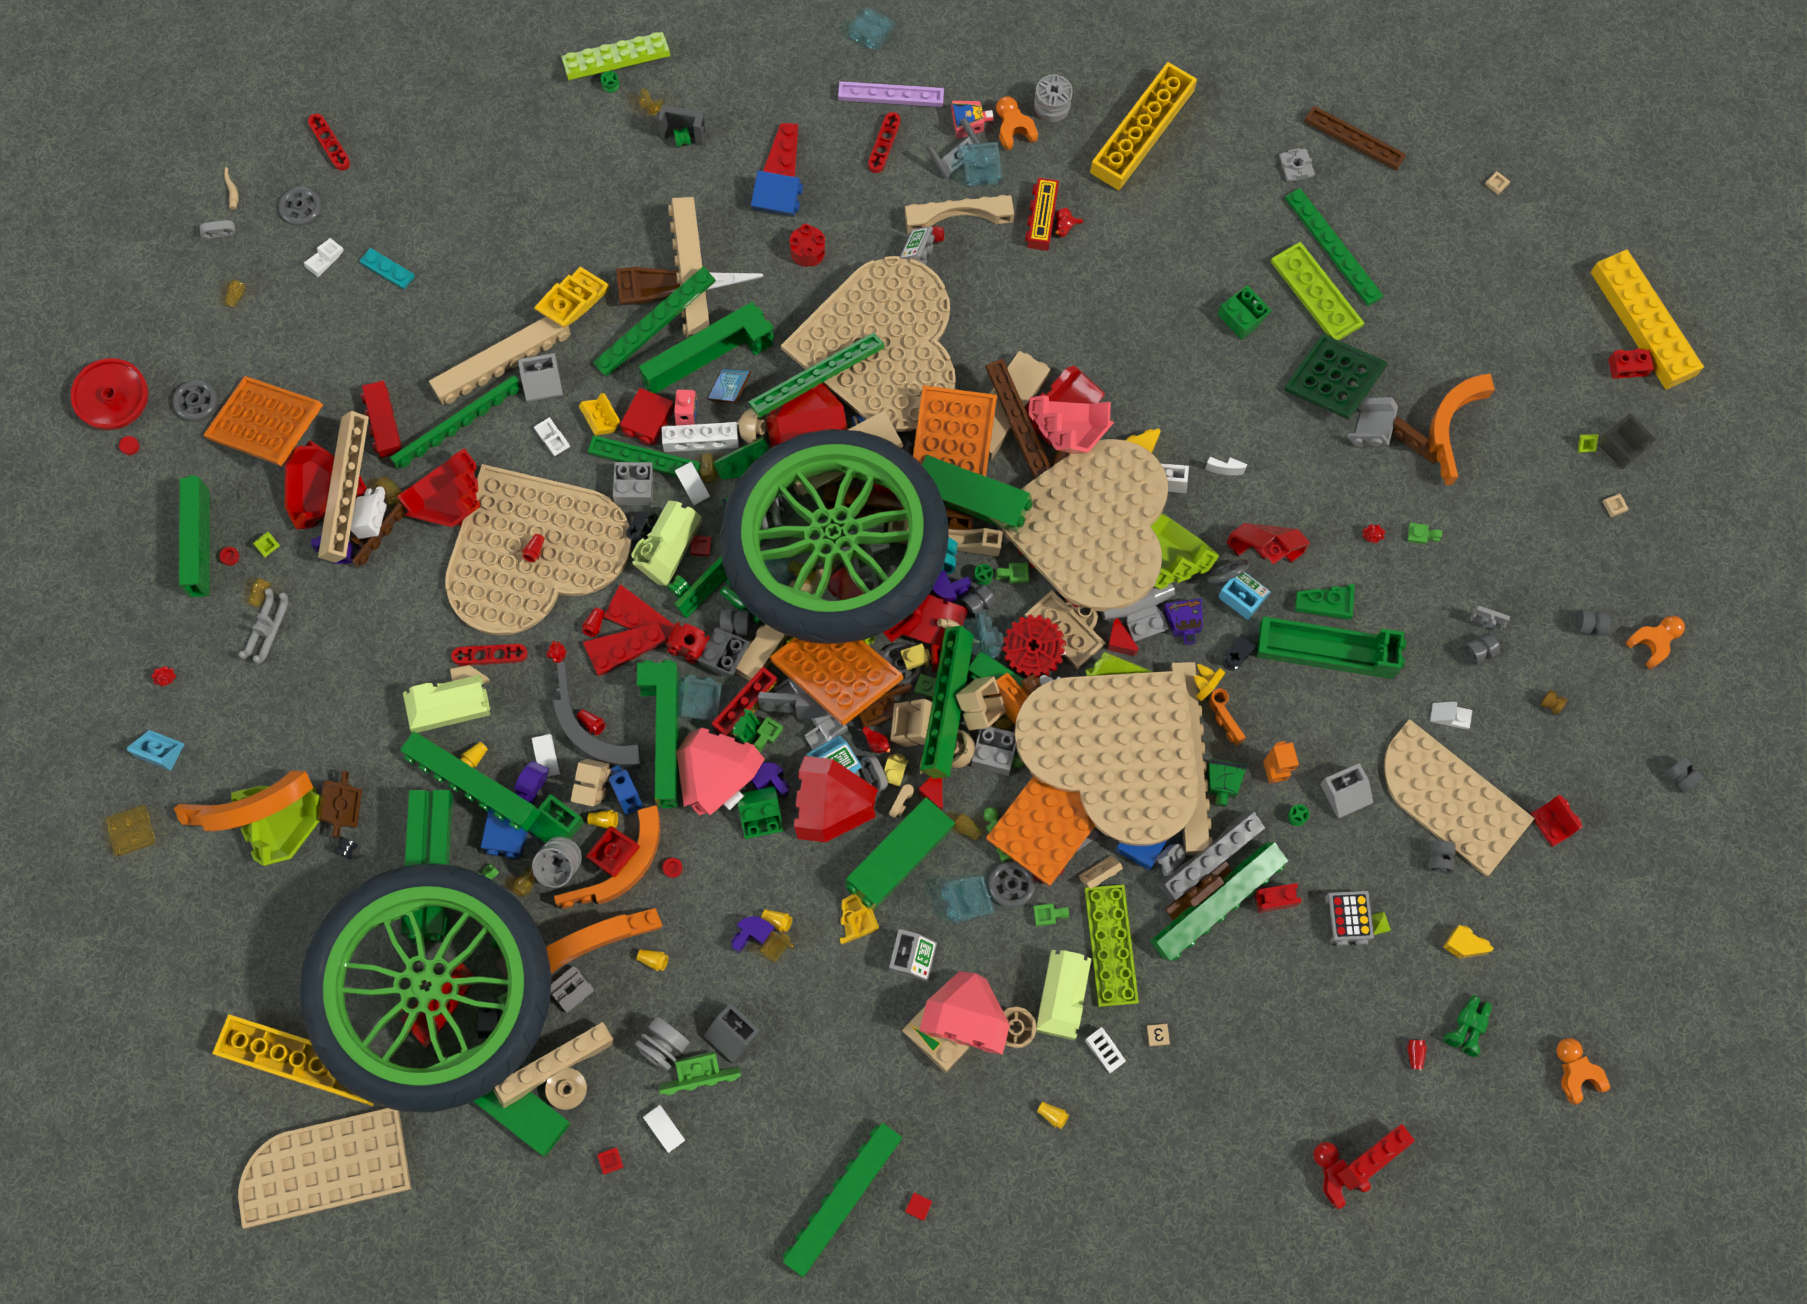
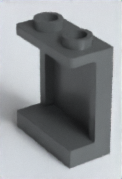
[656,104,706,146]

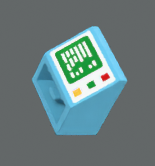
[1218,572,1271,620]
[806,735,862,773]

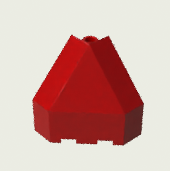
[766,378,848,448]
[284,440,367,530]
[397,448,480,527]
[1226,523,1310,565]
[794,756,878,843]

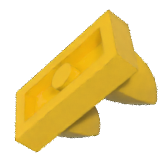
[1193,664,1225,701]

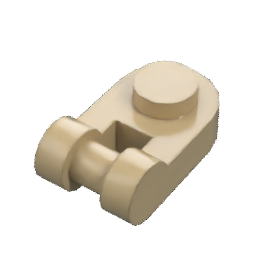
[889,784,914,819]

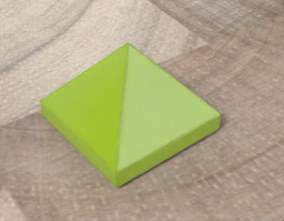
[1578,434,1599,453]
[253,532,280,557]
[1371,912,1391,935]

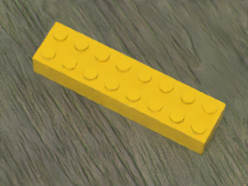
[1090,62,1197,191]
[1590,249,1704,390]
[212,1014,374,1107]

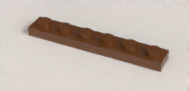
[1304,105,1406,171]

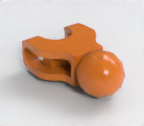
[996,96,1038,151]
[1625,615,1685,670]
[1556,1038,1610,1105]

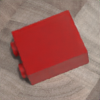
[620,388,674,445]

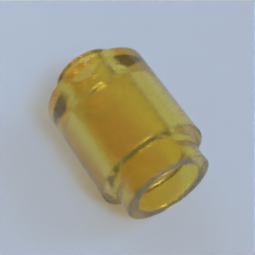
[375,477,402,505]

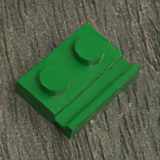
[732,709,761,745]

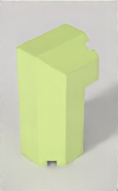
[631,501,702,586]
[403,675,490,733]
[1036,950,1091,1041]

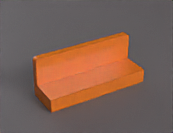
[988,672,1029,724]

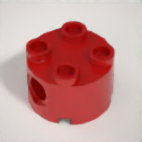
[789,224,826,267]
[666,622,710,664]

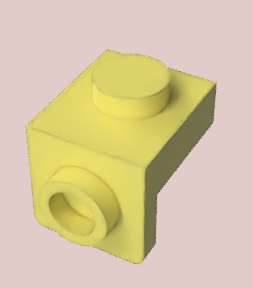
[901,644,931,670]
[884,754,909,787]

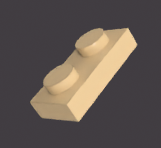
[1079,855,1123,889]

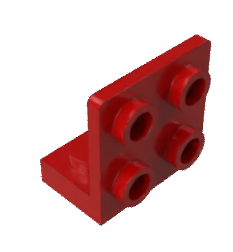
[1530,794,1583,847]

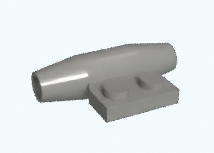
[1100,583,1175,642]

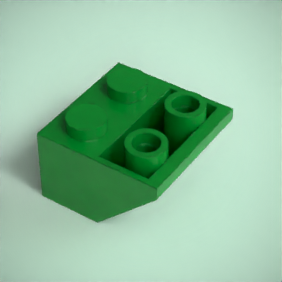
[1217,285,1272,340]
[738,786,784,839]
[528,794,584,843]

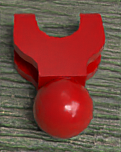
[1313,1142,1371,1210]

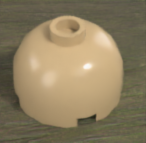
[737,409,769,443]
[951,730,975,769]
[1004,1007,1036,1049]

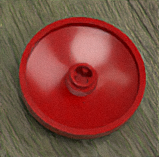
[71,358,149,430]

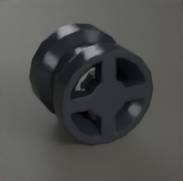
[333,836,358,860]

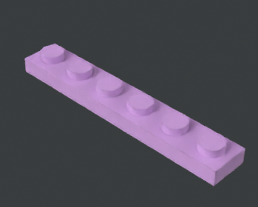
[838,81,944,107]

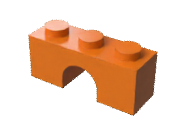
[1263,741,1299,784]

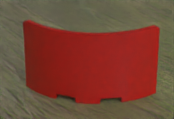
[1025,365,1105,445]
[903,595,968,646]

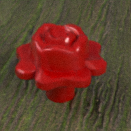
[1362,524,1385,543]
[546,641,567,663]
[151,666,176,687]

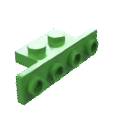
[659,1051,741,1095]

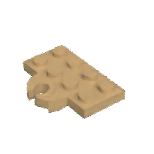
[1024,590,1105,670]

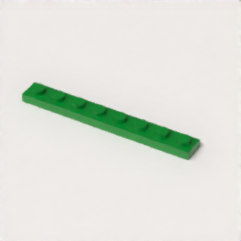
[1285,188,1384,306]
[593,266,716,377]
[749,332,885,418]
[390,375,521,469]

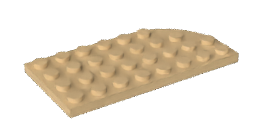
[1384,719,1535,877]
[238,1108,412,1229]

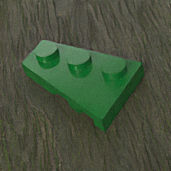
[713,437,770,480]
[1295,584,1355,620]

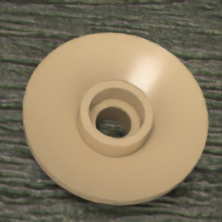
[545,1068,587,1110]

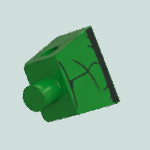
[1207,758,1247,807]

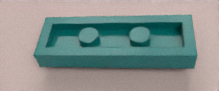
[359,248,415,290]

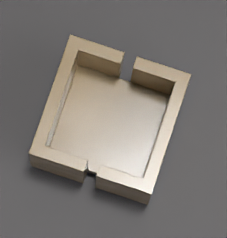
[956,676,1007,730]
[891,699,932,747]
[571,759,611,806]

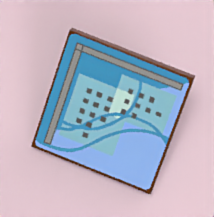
[707,368,751,403]

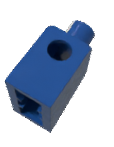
[608,766,643,815]

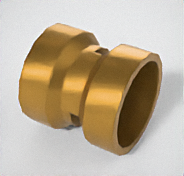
[1540,689,1568,715]

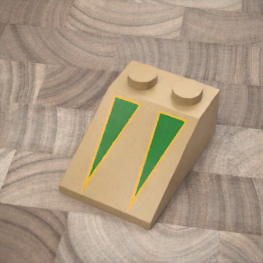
[902,1007,972,1074]

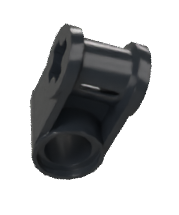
[626,511,658,545]
[1223,634,1257,671]
[477,998,499,1039]

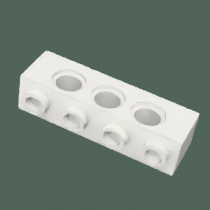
[662,422,738,452]

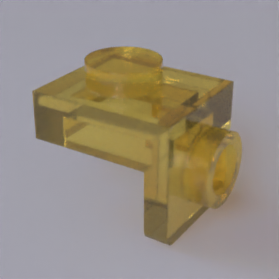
[638,88,664,116]
[759,931,795,963]

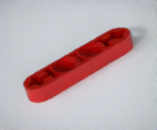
[868,112,901,173]
[308,114,350,171]
[451,644,528,666]

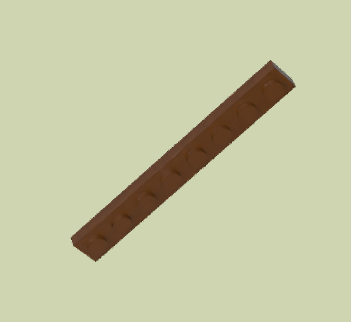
[985,358,1051,479]

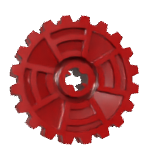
[1003,614,1066,678]

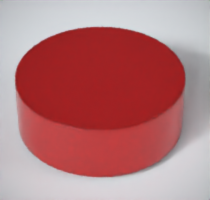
[119,436,140,455]
[219,546,239,566]
[663,858,683,878]

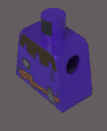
[1164,598,1203,645]

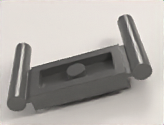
[926,117,983,178]

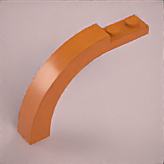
[1429,374,1495,485]
[174,771,314,831]
[554,805,660,909]
[546,908,663,974]

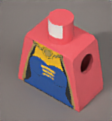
[951,101,993,139]
[675,390,697,426]

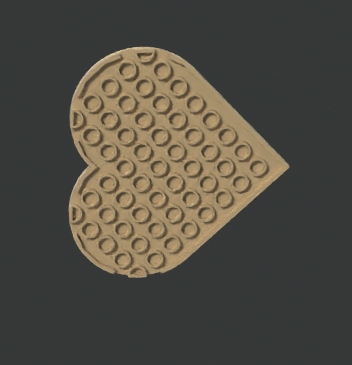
[781,256,955,432]
[996,439,1168,611]
[445,464,632,635]
[1015,671,1199,846]

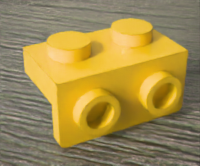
[579,393,620,436]

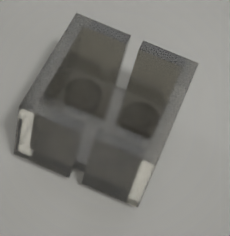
[1598,413,1656,469]

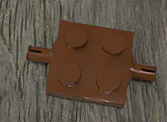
[317,771,362,838]

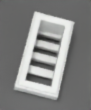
[1085,1027,1126,1074]

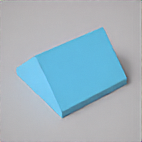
[127,730,184,771]

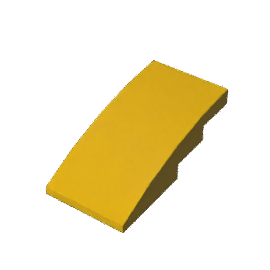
[534,267,610,328]

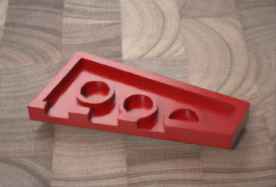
[763,123,798,177]
[603,584,674,645]
[583,623,668,676]
[400,963,475,1050]

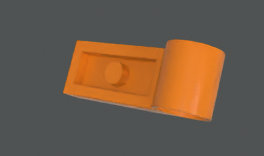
[1209,688,1246,746]

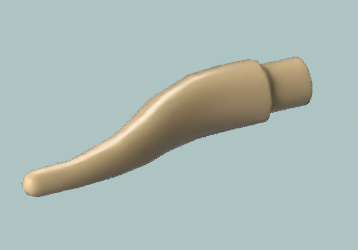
[224,167,239,210]
[937,618,980,643]

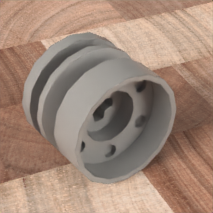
[1034,75,1073,122]
[532,837,582,888]
[635,1016,690,1071]

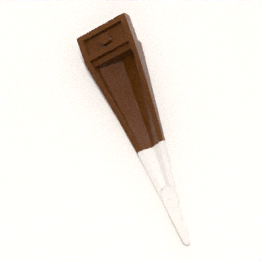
[616,267,763,305]

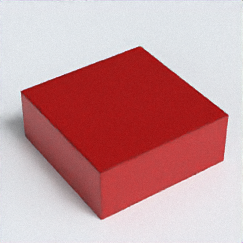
[691,536,712,556]
[597,1147,624,1175]
[905,1193,933,1221]

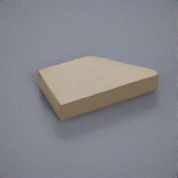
[450,665,489,683]

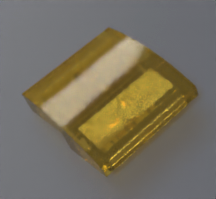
[106,804,155,857]

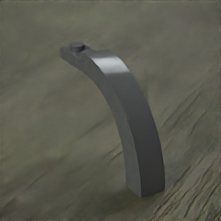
[758,650,885,719]
[553,662,642,769]

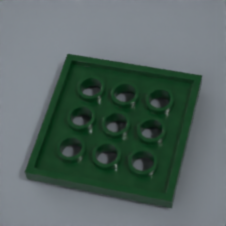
[1284,334,1387,420]

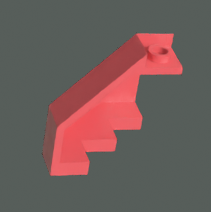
[1029,396,1114,454]
[677,728,765,816]
[919,971,1010,1055]

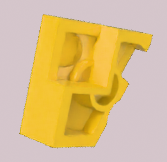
[840,894,880,944]

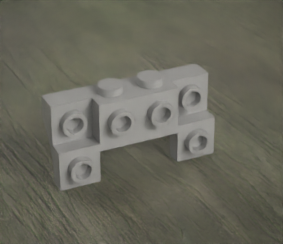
[774,678,848,750]

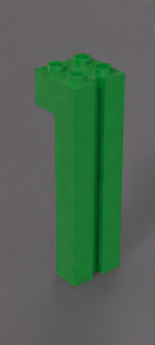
[639,301,774,394]
[1256,616,1407,679]
[637,660,679,809]
[401,790,453,943]

